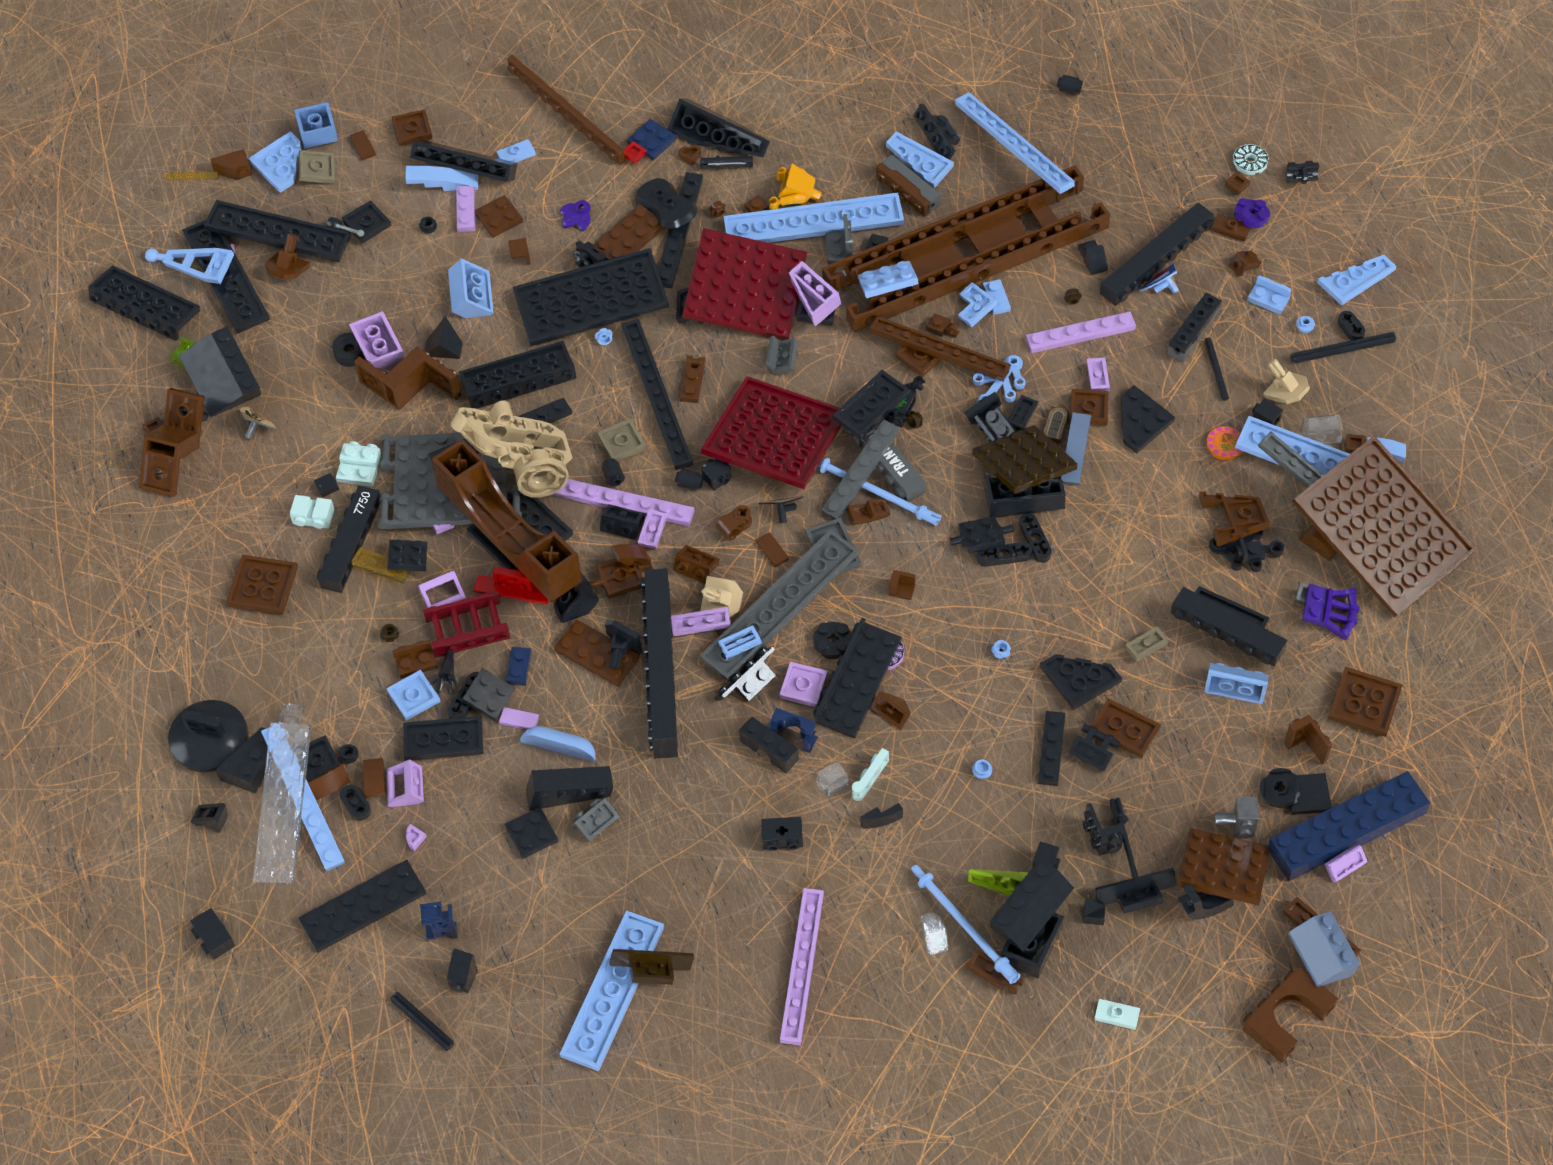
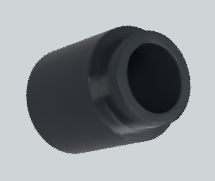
[1057,74,1083,95]
[602,458,625,486]
[675,468,704,491]

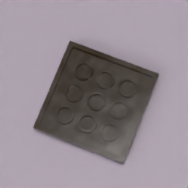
[972,425,1078,494]

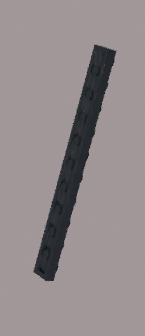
[621,319,693,470]

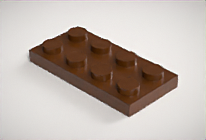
[593,204,666,260]
[554,619,640,687]

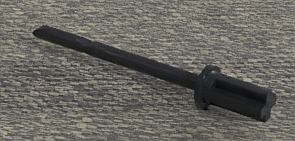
[1110,797,1139,884]

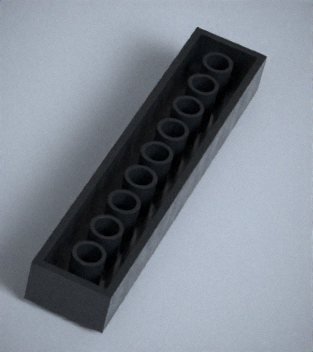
[641,568,678,759]

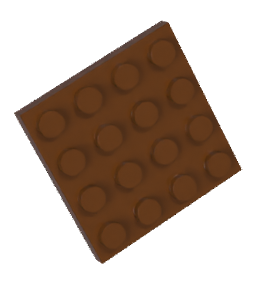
[1177,828,1270,906]

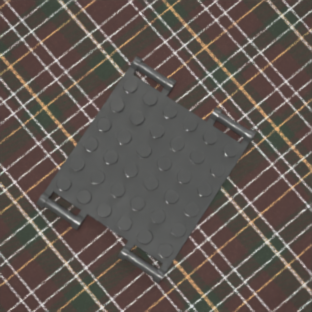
[378,432,522,530]

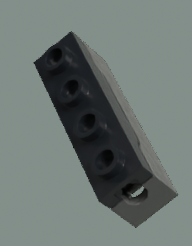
[1167,293,1222,363]

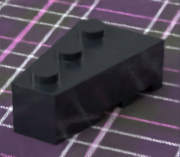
[216,727,274,793]

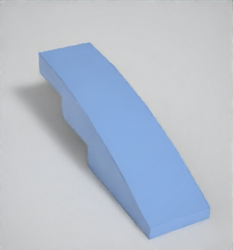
[406,166,478,191]

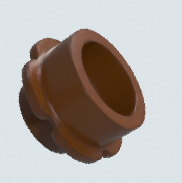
[709,201,726,217]

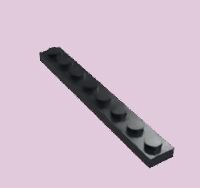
[658,172,703,289]
[429,397,572,461]

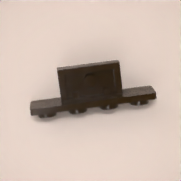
[609,949,694,985]

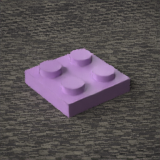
[779,662,828,707]

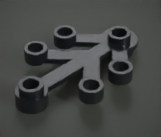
[1209,530,1285,572]

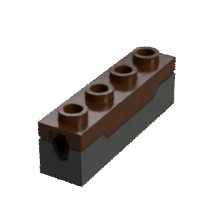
[876,155,941,217]

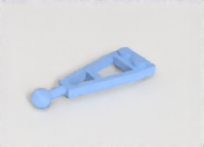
[145,248,234,284]

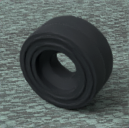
[332,332,365,367]

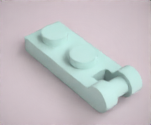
[852,748,889,801]

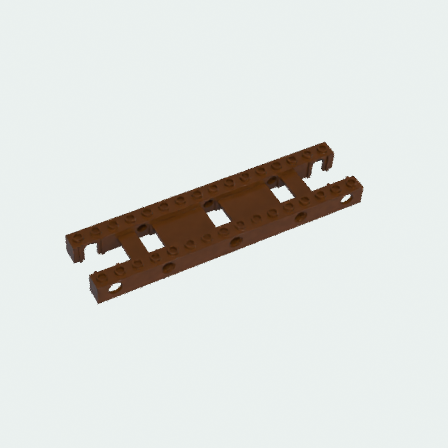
[822,165,1110,332]

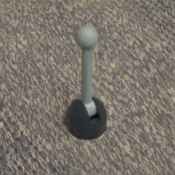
[326,217,364,237]

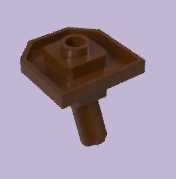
[265,234,310,279]

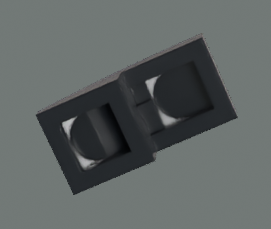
[860,803,903,829]

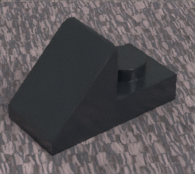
[1078,240,1108,275]
[190,803,228,833]

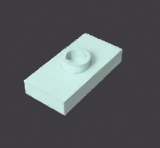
[1095,999,1140,1030]

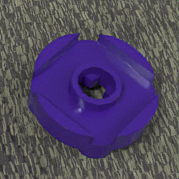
[1234,198,1270,228]

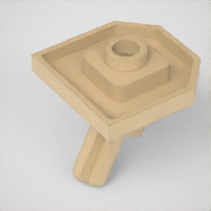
[1263,359,1310,405]
[700,576,743,618]

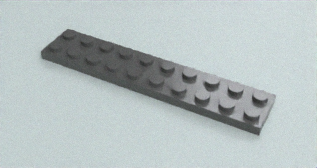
[700,529,859,682]

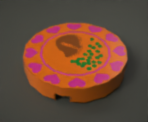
[1206,426,1242,461]

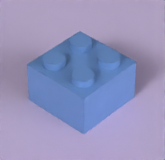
[294,102,338,149]

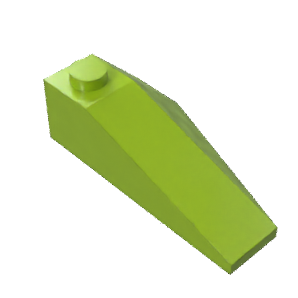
[968,869,1028,896]

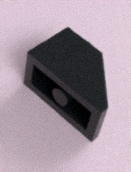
[447,948,478,993]

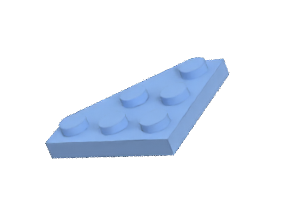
[248,131,302,193]

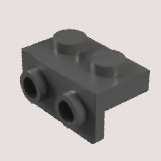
[766,336,798,375]

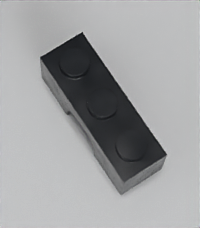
[739,716,799,773]

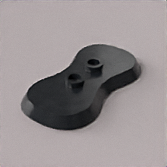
[635,178,698,229]

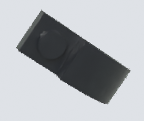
[1178,883,1234,919]

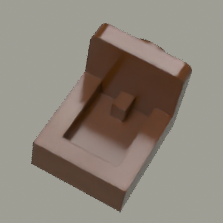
[1229,250,1262,276]

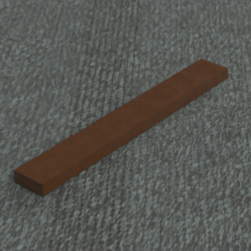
[869,316,1011,382]

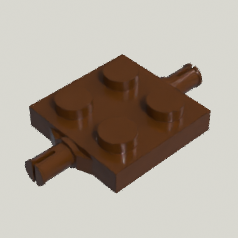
[589,558,653,599]

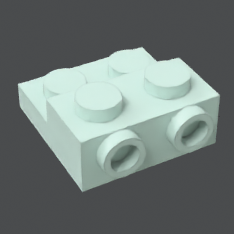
[336,441,382,487]

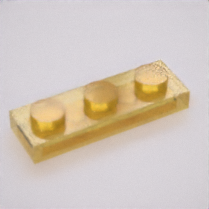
[352,547,410,584]

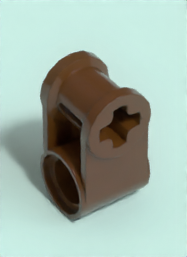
[716,505,752,541]

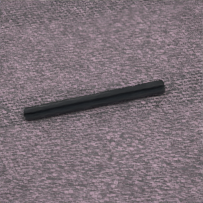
[1290,332,1396,364]

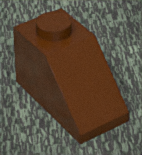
[210,149,252,180]

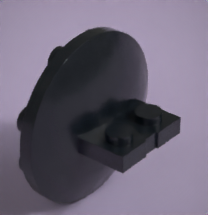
[168,700,248,772]

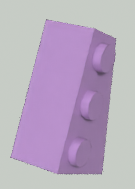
[789,261,841,327]

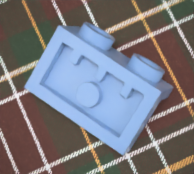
[1247,275,1291,315]

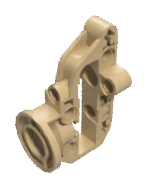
[451,401,572,498]

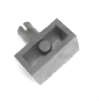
[1214,797,1259,839]

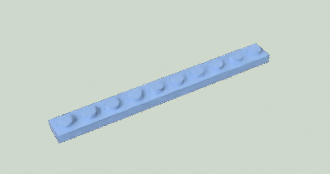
[955,92,1075,194]

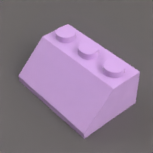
[349,311,405,370]

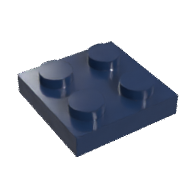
[627,119,676,161]

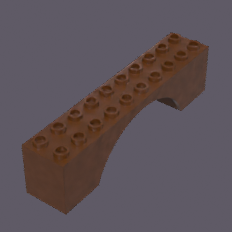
[432,439,582,602]

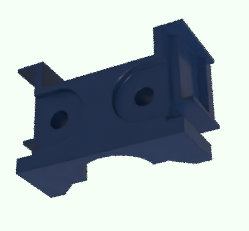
[768,708,818,753]
[420,901,458,942]

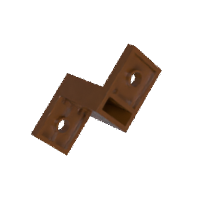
[354,347,461,410]
[139,388,205,497]

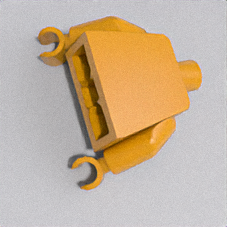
[769,164,822,210]

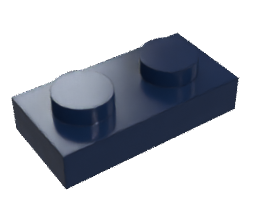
[506,647,532,686]

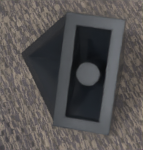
[425,316,463,359]

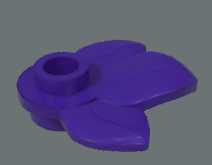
[560,200,591,231]

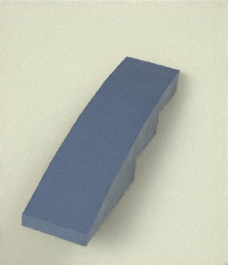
[1061,412,1091,485]

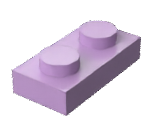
[1086,357,1110,391]
[638,509,668,550]

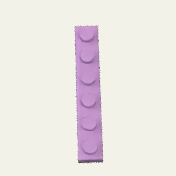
[1026,312,1136,353]

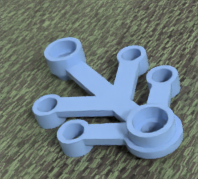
[973,355,1025,402]

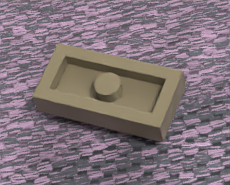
[1125,626,1169,662]

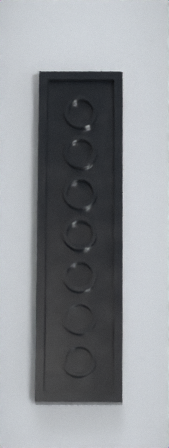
[204,200,351,262]
[182,220,270,334]

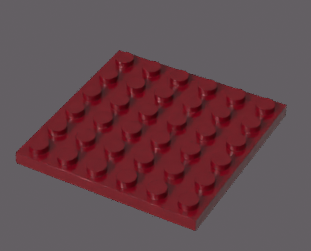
[682,228,807,340]
[701,376,841,489]

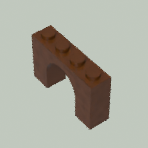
[1243,966,1338,1063]

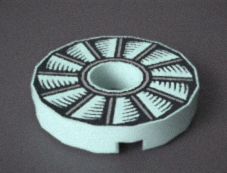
[1233,144,1269,175]

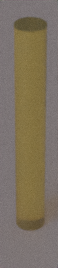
[166,172,219,179]

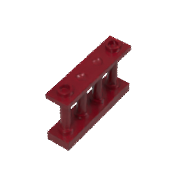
[423,591,510,658]

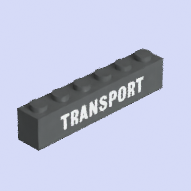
[842,425,926,502]

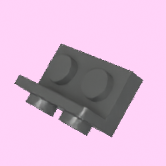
[571,798,620,842]

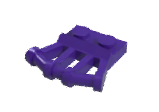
[1302,583,1360,640]

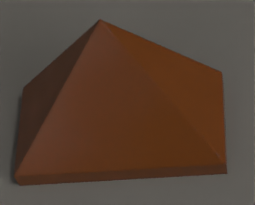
[870,691,911,730]

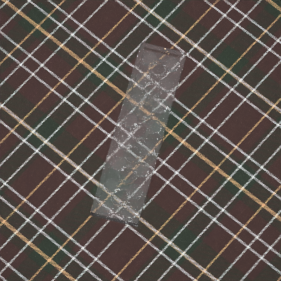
[253,723,311,885]

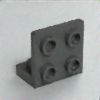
[826,214,853,265]

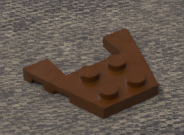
[1199,491,1269,546]

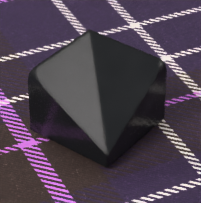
[1083,899,1105,925]

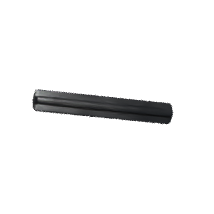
[390,992,454,1051]

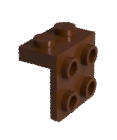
[1284,715,1332,764]

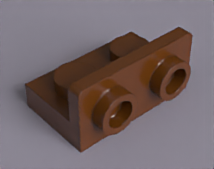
[673,545,720,584]
[392,640,438,679]

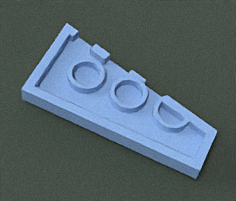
[886,132,954,188]
[1317,255,1396,306]

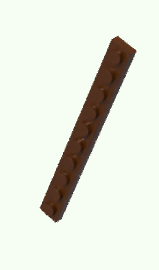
[507,55,625,165]

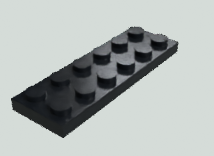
[298,860,427,953]

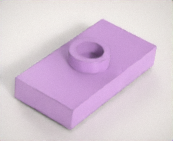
[1325,843,1367,883]

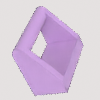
[417,571,466,608]
[386,760,424,807]

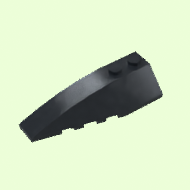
[667,98,770,157]

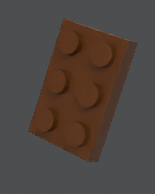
[1091,698,1161,758]

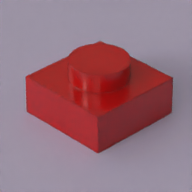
[624,142,646,164]

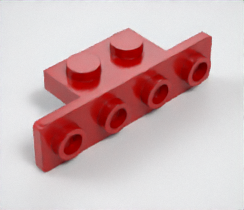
[473,567,549,605]

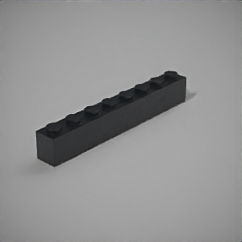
[1100,203,1214,306]

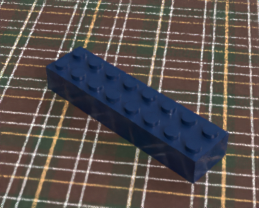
[1268,771,1430,881]

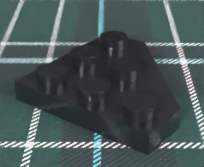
[1121,385,1175,453]
[1040,654,1122,710]

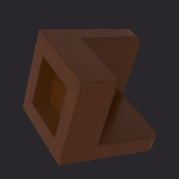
[508,238,531,265]
[889,570,916,600]

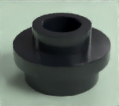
[419,216,437,233]
[339,744,359,764]

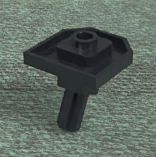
[605,620,642,670]

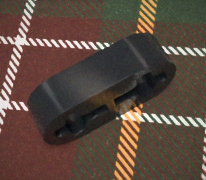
[1338,311,1365,340]

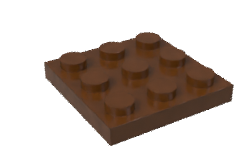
[226,555,298,615]
[1328,667,1403,737]

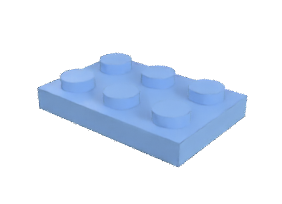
[857,261,919,298]

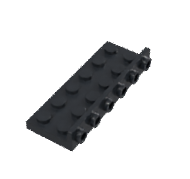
[88,265,200,341]
[459,341,577,409]
[813,617,902,738]

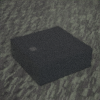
[314,473,339,498]

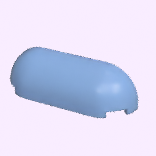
[520,726,596,763]

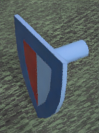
[1140,263,1179,294]

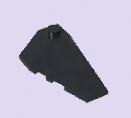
[554,571,599,623]

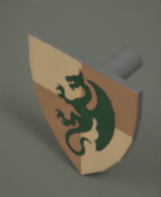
[239,407,277,439]

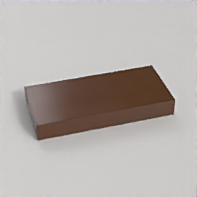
[350,130,376,160]
[756,532,789,567]

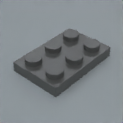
[805,517,861,574]

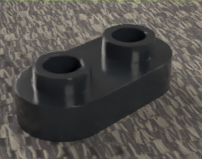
[339,785,371,821]

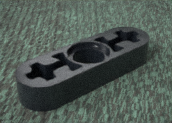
[1019,513,1052,563]
[977,542,1032,567]
[448,672,479,718]

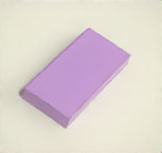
[499,707,539,730]

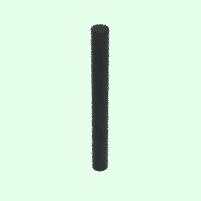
[1204,337,1229,401]

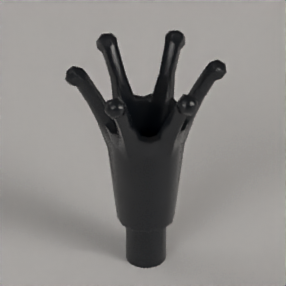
[430,651,459,694]

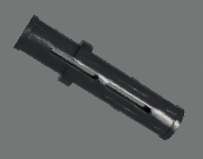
[700,156,753,170]

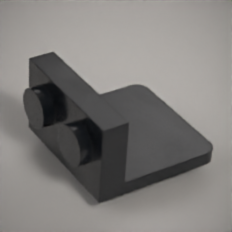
[1082,803,1125,856]

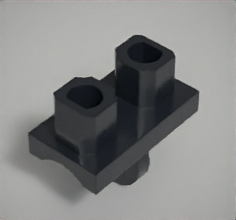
[1286,161,1319,184]
[574,240,606,267]

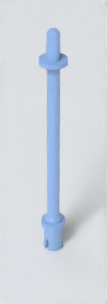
[818,457,941,526]
[911,865,1020,984]

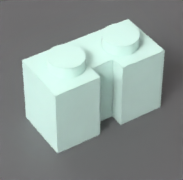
[290,495,335,529]

